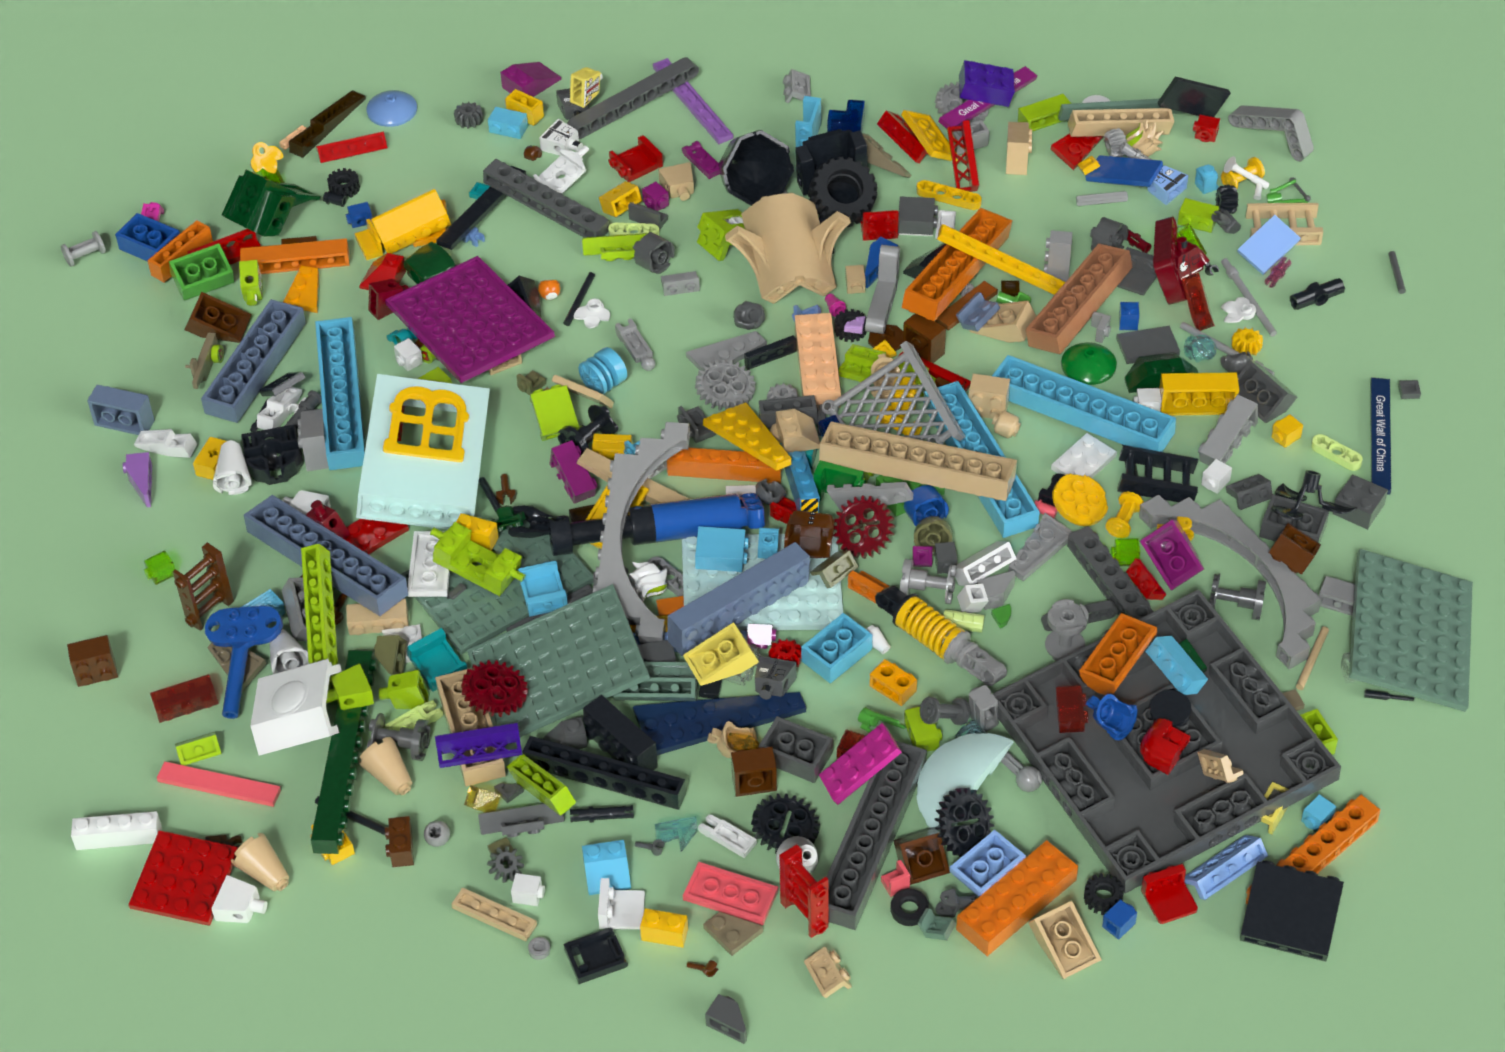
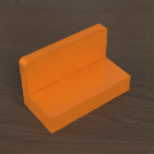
[848,570,890,603]

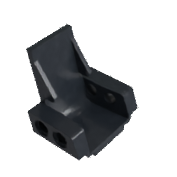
[795,129,871,212]

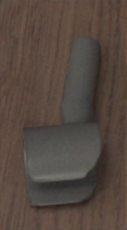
[635,839,665,856]

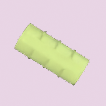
[944,609,985,633]

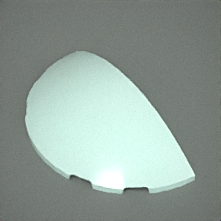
[916,733,1014,840]

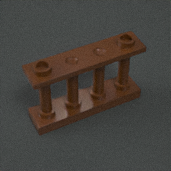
[172,542,234,631]

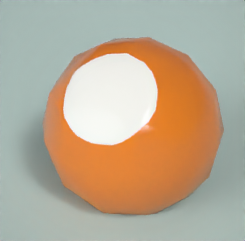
[538,280,561,300]

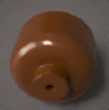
[524,145,542,161]

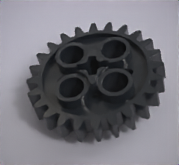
[935,788,994,857]
[751,793,820,854]

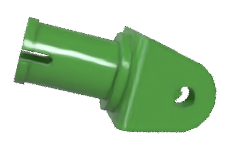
[996,291,1031,304]

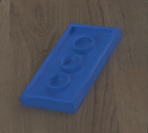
[1085,155,1163,187]

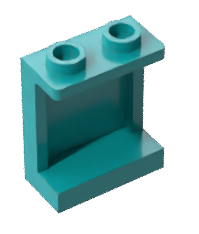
[407,628,467,692]

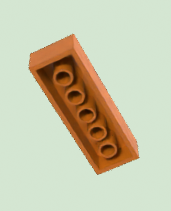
[956,840,1078,957]

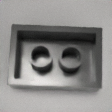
[1259,494,1329,544]
[758,716,833,783]

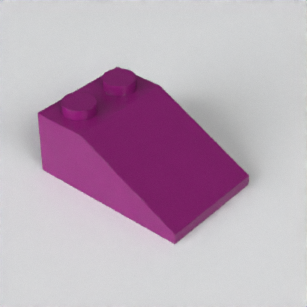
[500,62,562,97]
[1140,520,1204,591]

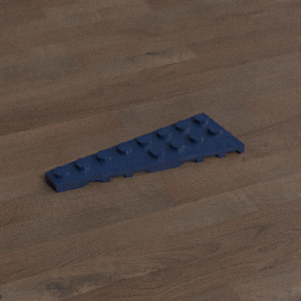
[633,692,806,755]

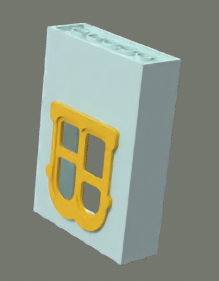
[356,374,490,530]

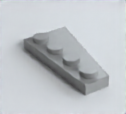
[686,331,767,370]
[827,482,914,512]
[1008,513,1073,581]

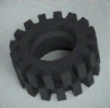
[327,168,360,198]
[834,309,867,342]
[1084,873,1124,915]

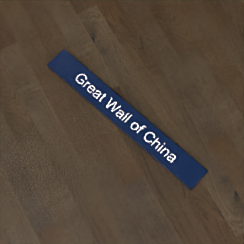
[1370,377,1391,495]

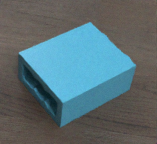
[695,526,749,572]

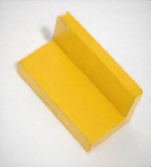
[354,219,383,261]

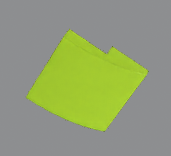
[838,344,886,382]

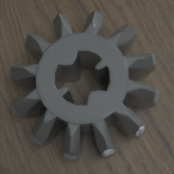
[454,101,483,129]
[487,846,524,883]

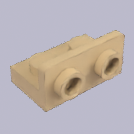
[1197,749,1244,783]
[804,947,852,998]

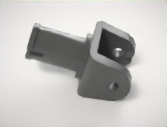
[1211,210,1241,234]
[935,889,977,918]

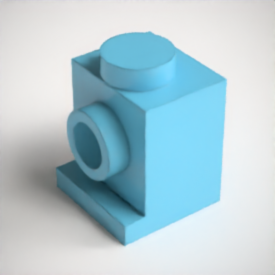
[1195,164,1219,194]
[758,528,779,559]

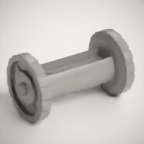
[61,231,106,267]

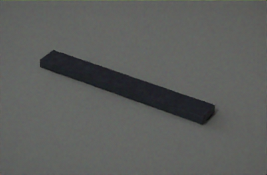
[436,166,526,250]

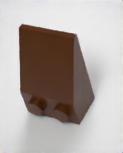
[184,292,252,343]

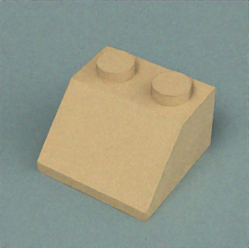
[776,409,820,453]

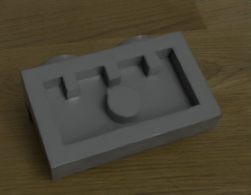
[1226,474,1273,510]

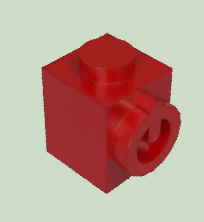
[1193,115,1220,142]

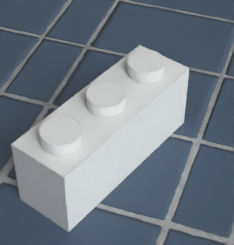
[955,541,1016,586]

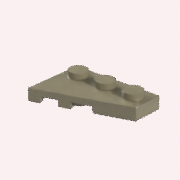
[207,643,267,692]

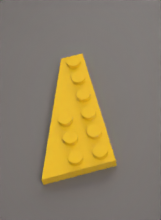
[703,402,791,471]

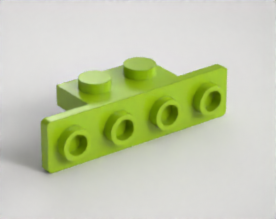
[582,233,648,261]

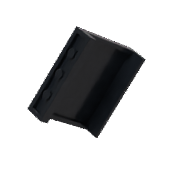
[1240,860,1344,962]

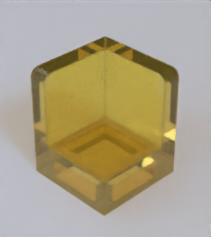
[464,785,501,812]

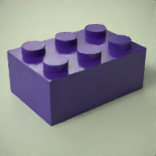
[959,60,1015,107]

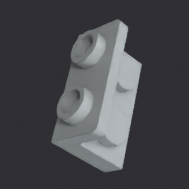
[783,69,811,103]
[661,271,700,296]

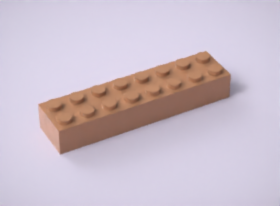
[1025,244,1133,354]

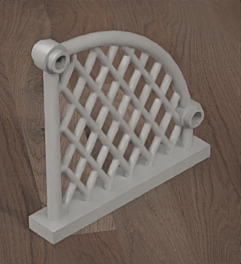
[822,341,966,445]

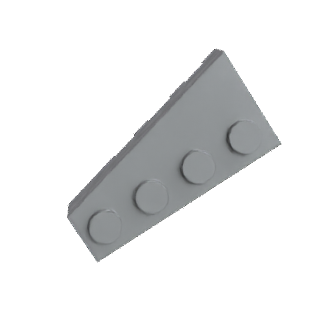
[1198,394,1258,466]

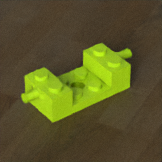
[430,522,526,596]

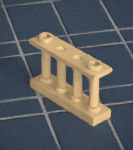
[1245,203,1323,245]

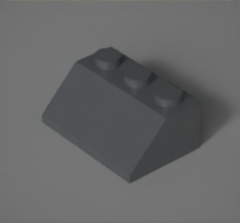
[1237,360,1298,423]

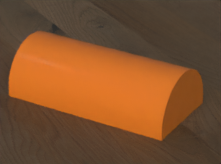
[1079,613,1157,695]

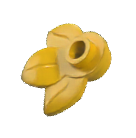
[251,142,284,174]

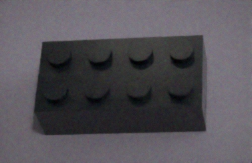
[583,694,658,770]

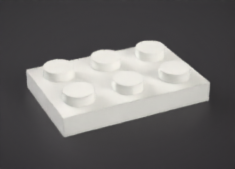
[1051,433,1117,478]

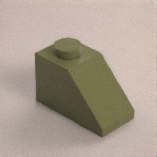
[374,635,408,675]

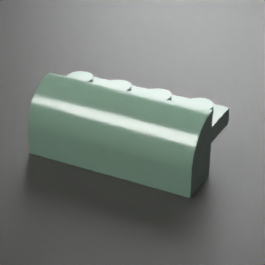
[613,662,698,701]

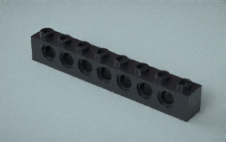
[522,736,686,810]

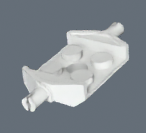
[533,145,589,193]

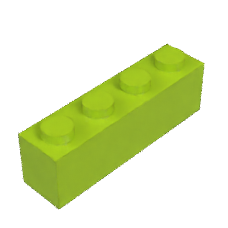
[507,754,576,816]

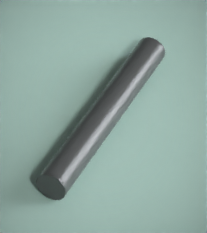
[1388,251,1406,294]

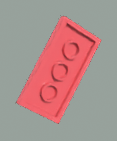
[683,862,778,926]

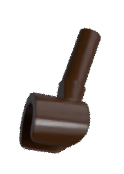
[687,960,719,977]

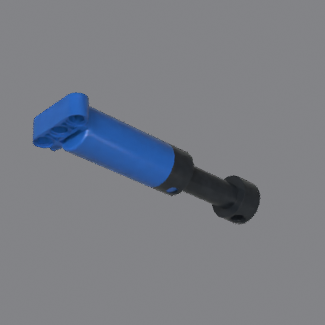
[548,493,765,556]

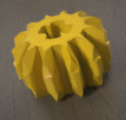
[1231,327,1263,356]

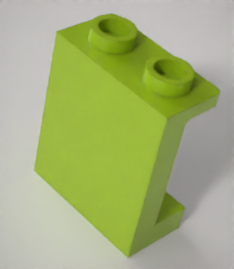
[530,384,579,441]

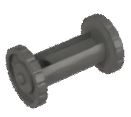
[920,697,970,725]

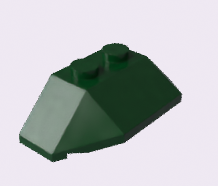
[1124,352,1198,393]

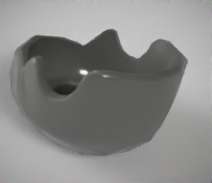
[755,479,786,505]

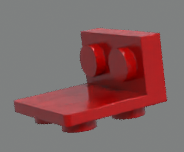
[861,210,899,241]

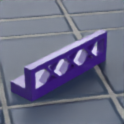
[435,723,522,768]

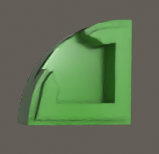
[991,604,1011,629]

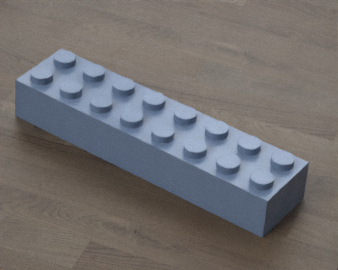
[201,299,306,423]
[668,542,810,656]

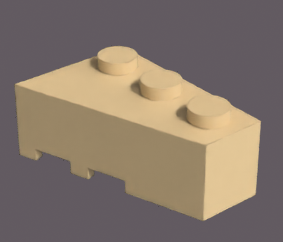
[1006,122,1032,175]

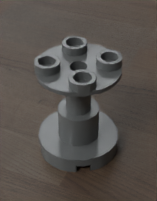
[1209,573,1267,621]
[367,713,431,761]

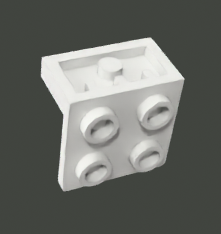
[598,878,645,929]

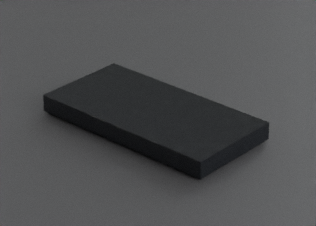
[1157,76,1231,117]

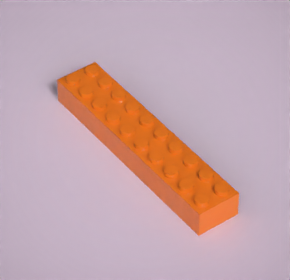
[902,208,1012,321]

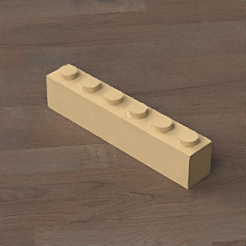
[1068,108,1175,137]

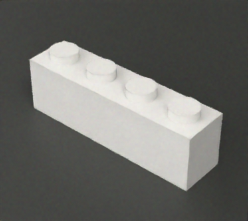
[71,811,162,850]

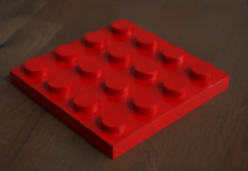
[128,830,238,926]

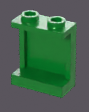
[814,460,866,501]

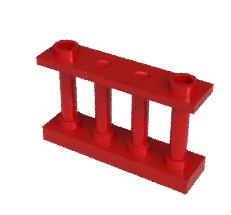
[779,844,828,938]

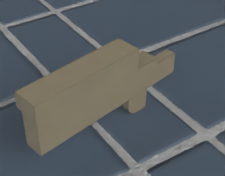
[185,333,218,389]

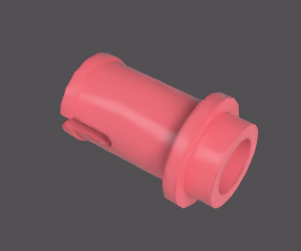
[1034,499,1057,518]

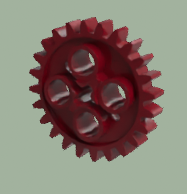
[833,495,895,559]
[461,660,528,717]

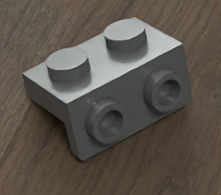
[677,406,716,443]

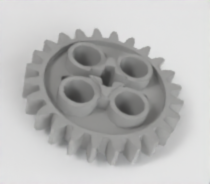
[935,82,989,123]
[695,359,756,411]

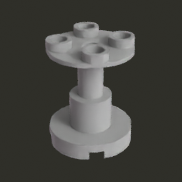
[900,559,957,604]
[1045,599,1089,661]

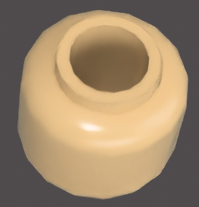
[992,411,1021,438]

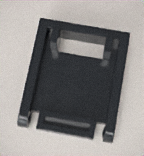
[563,928,628,984]

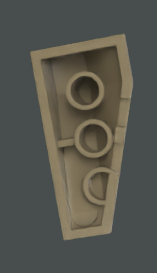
[862,133,912,178]

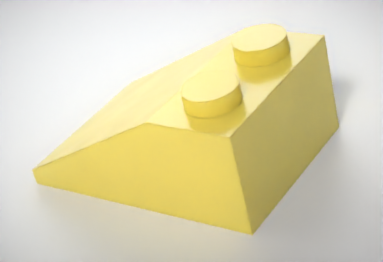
[683,622,759,686]

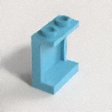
[518,561,568,617]

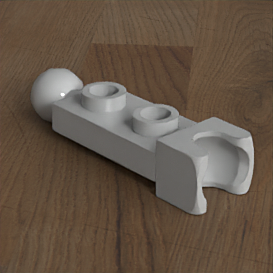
[615,318,655,371]

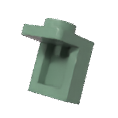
[918,908,956,940]

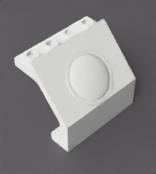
[250,659,342,756]

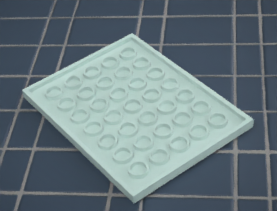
[682,533,843,631]

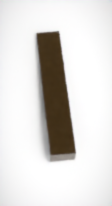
[289,90,366,158]

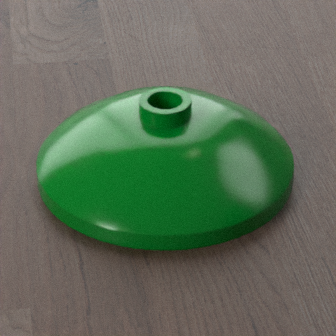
[1061,342,1117,385]

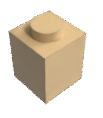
[845,265,865,294]

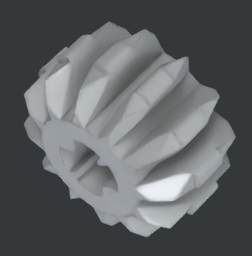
[1104,128,1127,157]
[767,383,798,400]

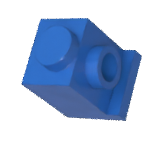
[345,202,374,228]

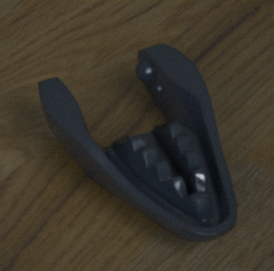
[508,505,555,538]

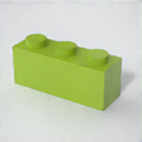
[1018,94,1072,132]

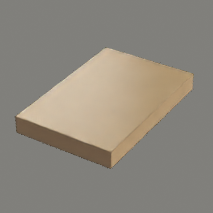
[552,375,614,409]

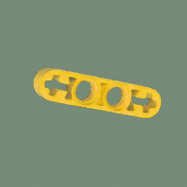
[916,180,982,210]

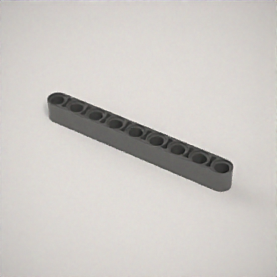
[567,57,699,139]

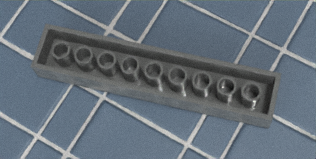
[826,741,927,930]

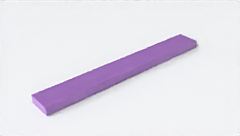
[653,58,733,145]

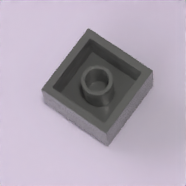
[1333,474,1388,530]

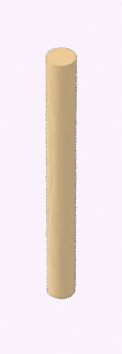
[1296,627,1329,690]

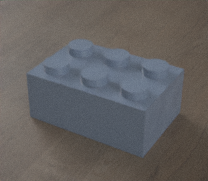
[87,385,155,435]

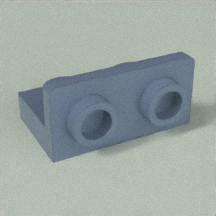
[956,292,1000,332]

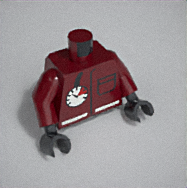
[1176,237,1219,287]

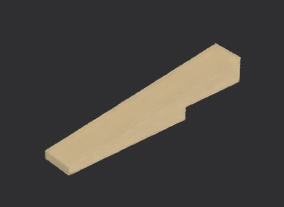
[577,448,689,504]

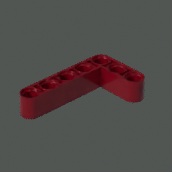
[1153,216,1187,305]

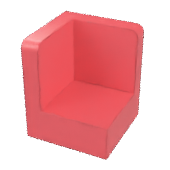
[881,860,910,897]

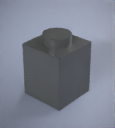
[934,542,957,574]

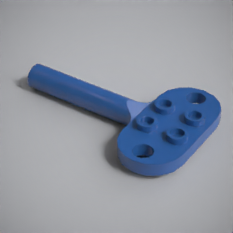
[205,606,283,719]

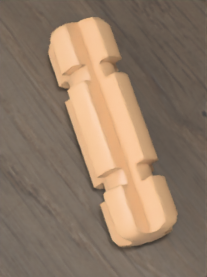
[279,125,306,150]

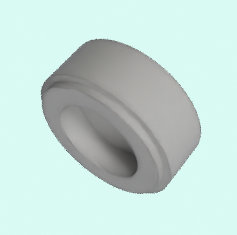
[528,937,550,960]

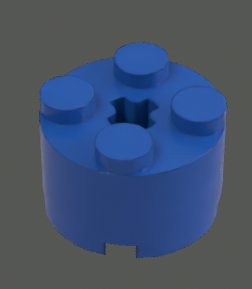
[904,485,949,526]

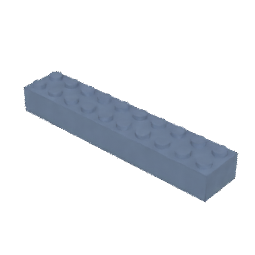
[244,495,408,616]

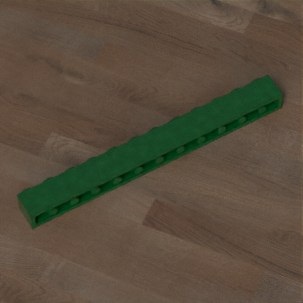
[311,650,377,854]

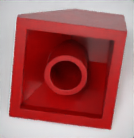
[359,253,406,290]

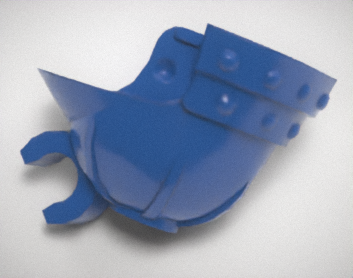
[1085,694,1137,741]

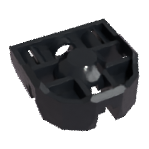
[241,424,303,485]

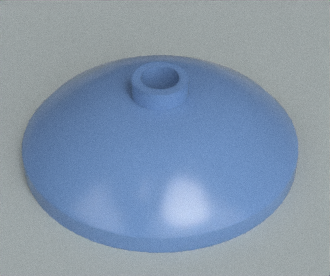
[366,90,417,127]

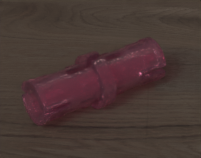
[1265,257,1291,288]

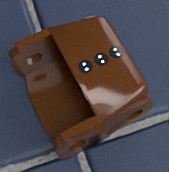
[784,510,835,558]

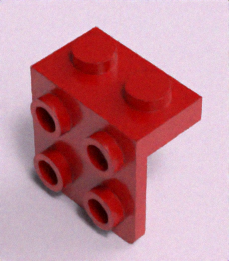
[1141,864,1198,924]

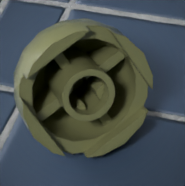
[914,516,952,556]

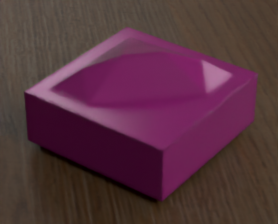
[913,546,933,567]

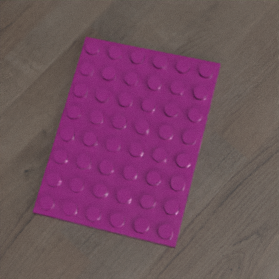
[385,256,555,383]

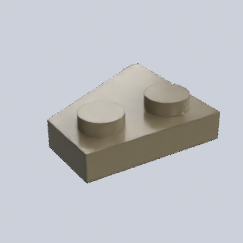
[703,912,763,956]

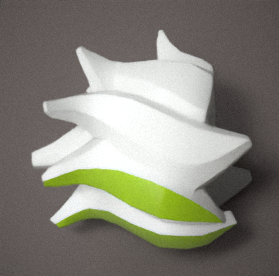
[628,562,667,603]

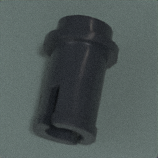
[323,191,347,207]

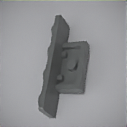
[478,803,564,838]

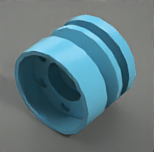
[578,347,627,395]

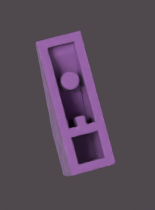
[123,452,152,507]

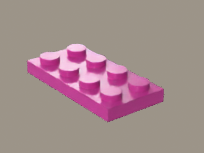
[819,723,902,805]

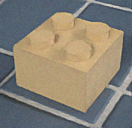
[969,373,1010,419]

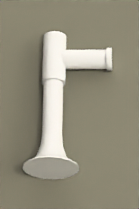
[1224,156,1269,200]

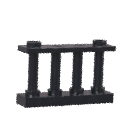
[1117,445,1198,502]

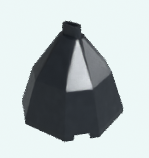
[718,130,794,206]

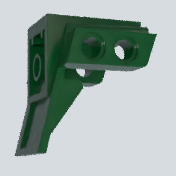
[222,169,321,237]

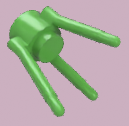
[1266,179,1308,203]
[858,707,906,733]

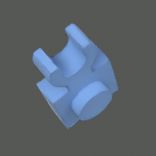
[462,227,485,247]

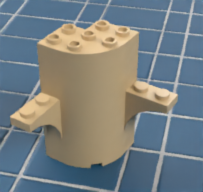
[725,193,851,304]

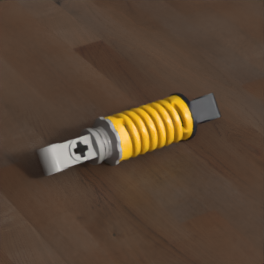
[875,586,1007,686]

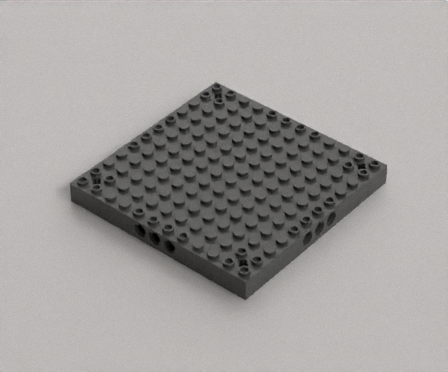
[993,589,1341,894]

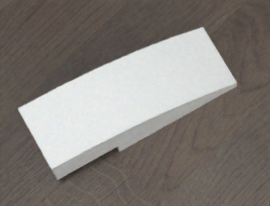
[257,386,302,430]
[134,429,197,458]

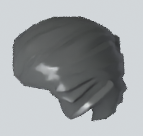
[733,301,765,330]
[1221,351,1253,375]

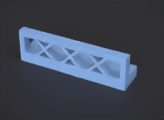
[1184,835,1268,900]

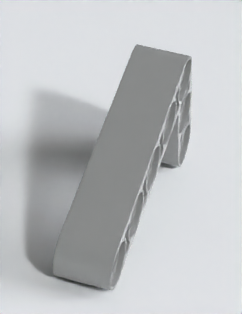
[1228,105,1314,162]
[865,245,900,334]

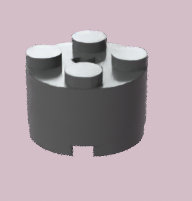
[1090,217,1128,251]
[633,232,675,274]

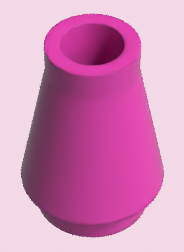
[825,293,846,317]

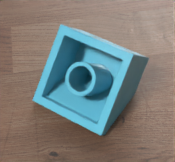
[582,840,631,895]

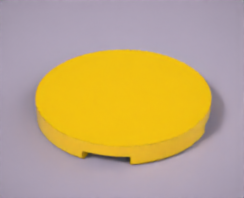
[1052,473,1108,526]

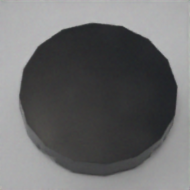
[1149,690,1192,727]

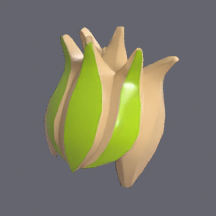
[1126,119,1164,157]

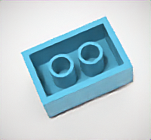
[801,613,873,684]

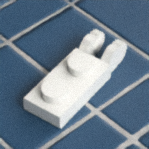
[698,814,757,858]

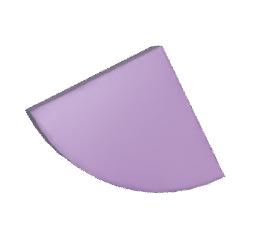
[844,316,865,334]

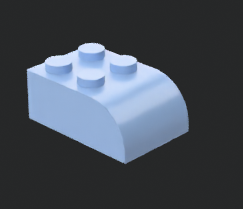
[950,830,1026,897]

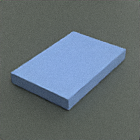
[1237,215,1301,275]

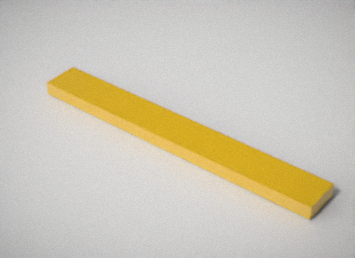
[937,224,1065,295]

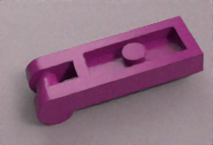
[682,141,720,179]

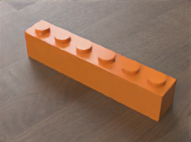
[240,238,350,274]
[667,448,783,484]

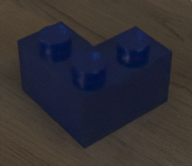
[827,100,865,132]

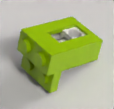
[697,209,745,261]

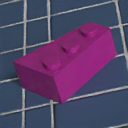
[549,440,597,504]

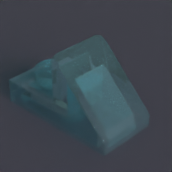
[654,816,697,852]

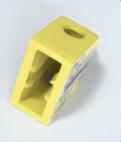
[570,67,603,108]

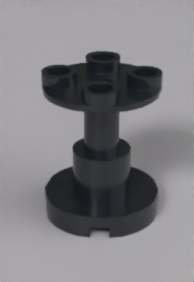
[558,405,618,457]

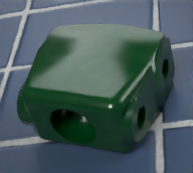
[403,242,457,284]

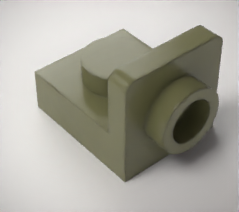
[517,370,546,395]

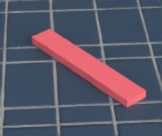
[157,761,281,807]

